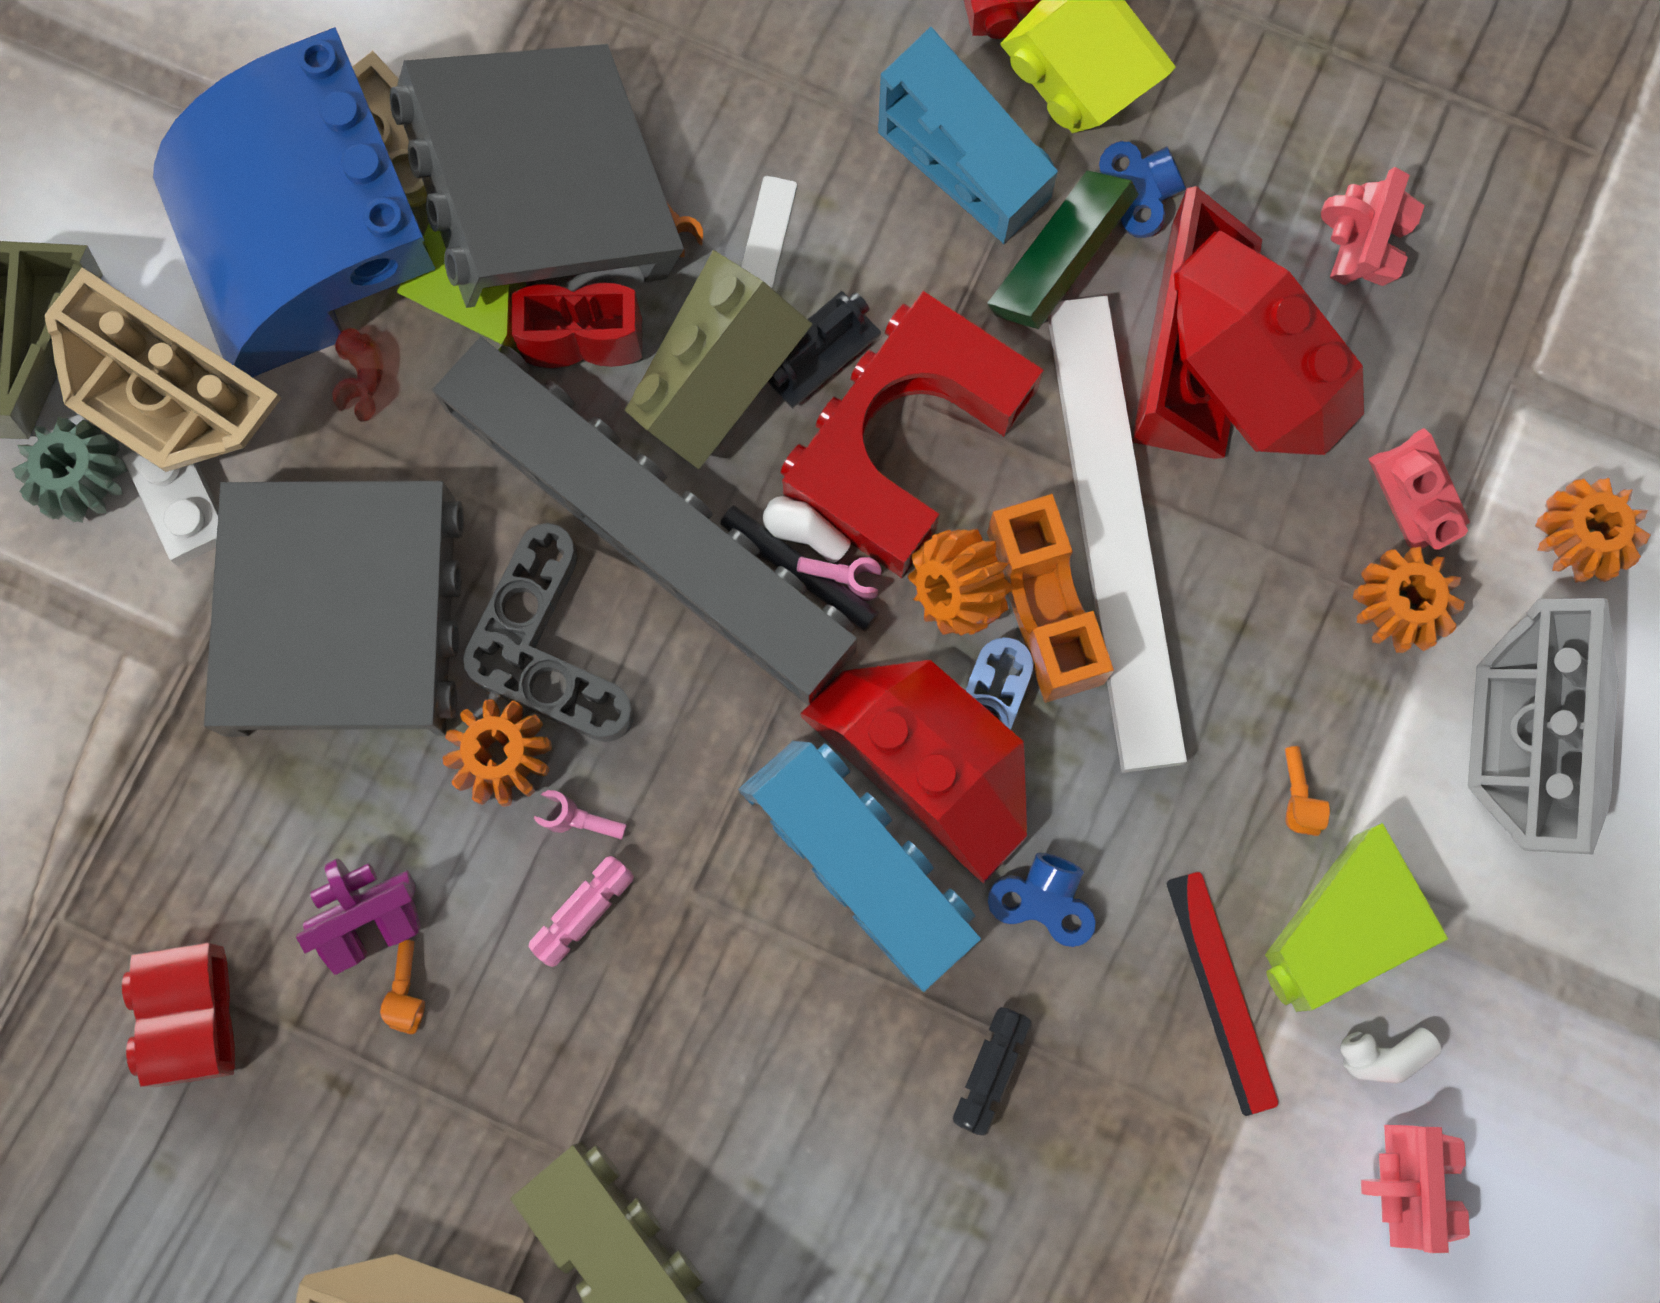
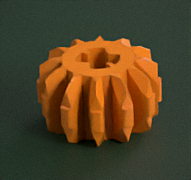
[1535,478,1651,583]
[907,529,1014,636]
[1353,546,1466,653]
[442,699,552,807]

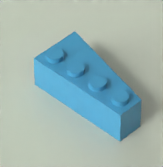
[738,741,981,992]

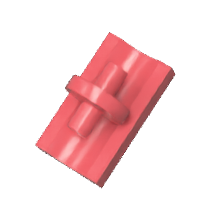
[1321,167,1425,286]
[1368,428,1470,549]
[1361,1125,1470,1253]

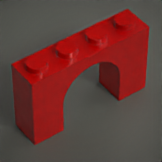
[780,291,1044,578]

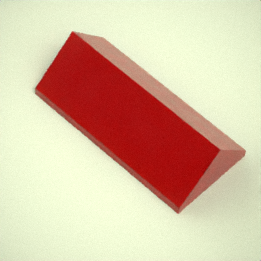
[1132,186,1263,459]

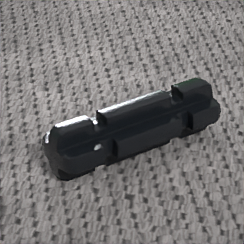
[953,1007,1032,1136]

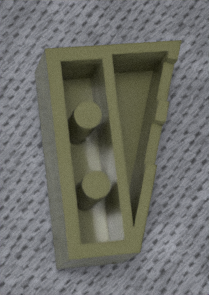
[0,241,103,439]
[625,250,812,469]

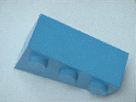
[878,26,1058,244]

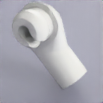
[763,496,851,563]
[1340,1028,1442,1084]

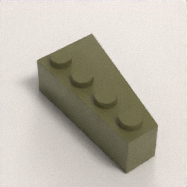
[510,1142,708,1303]

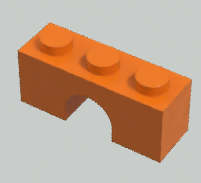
[987,494,1114,703]

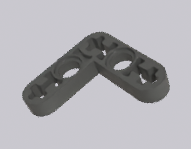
[463,523,634,742]

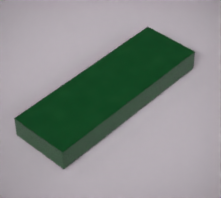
[987,170,1139,330]

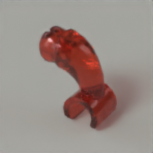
[332,328,384,422]

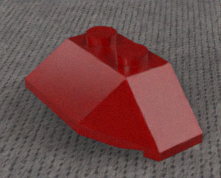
[1173,231,1364,455]
[800,660,1027,884]

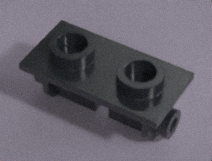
[768,290,881,409]

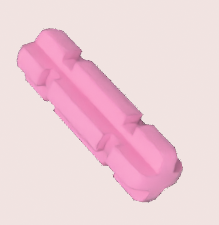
[528,856,634,967]

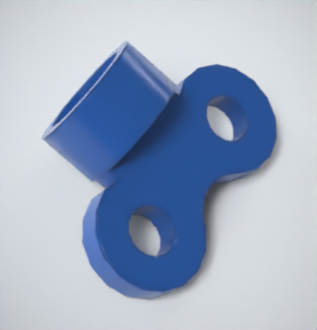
[1099,141,1186,238]
[988,853,1096,947]

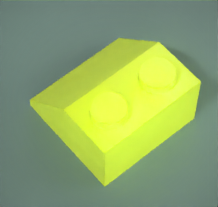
[1000,0,1176,133]

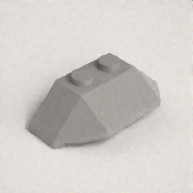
[1468,598,1618,855]

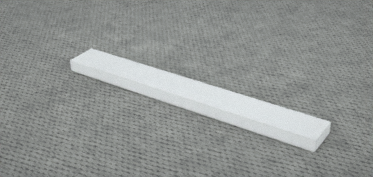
[1048,296,1187,773]

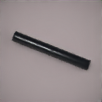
[720,505,879,632]

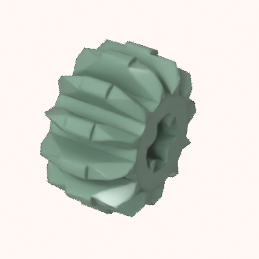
[12,416,128,523]

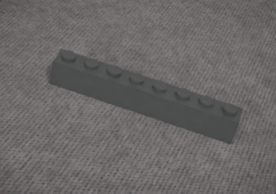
[432,336,857,705]

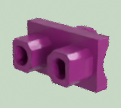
[296,858,421,975]

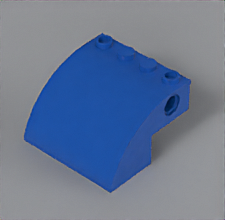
[153,27,435,377]

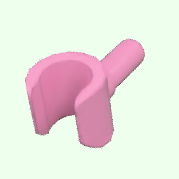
[797,557,882,601]
[534,790,626,840]

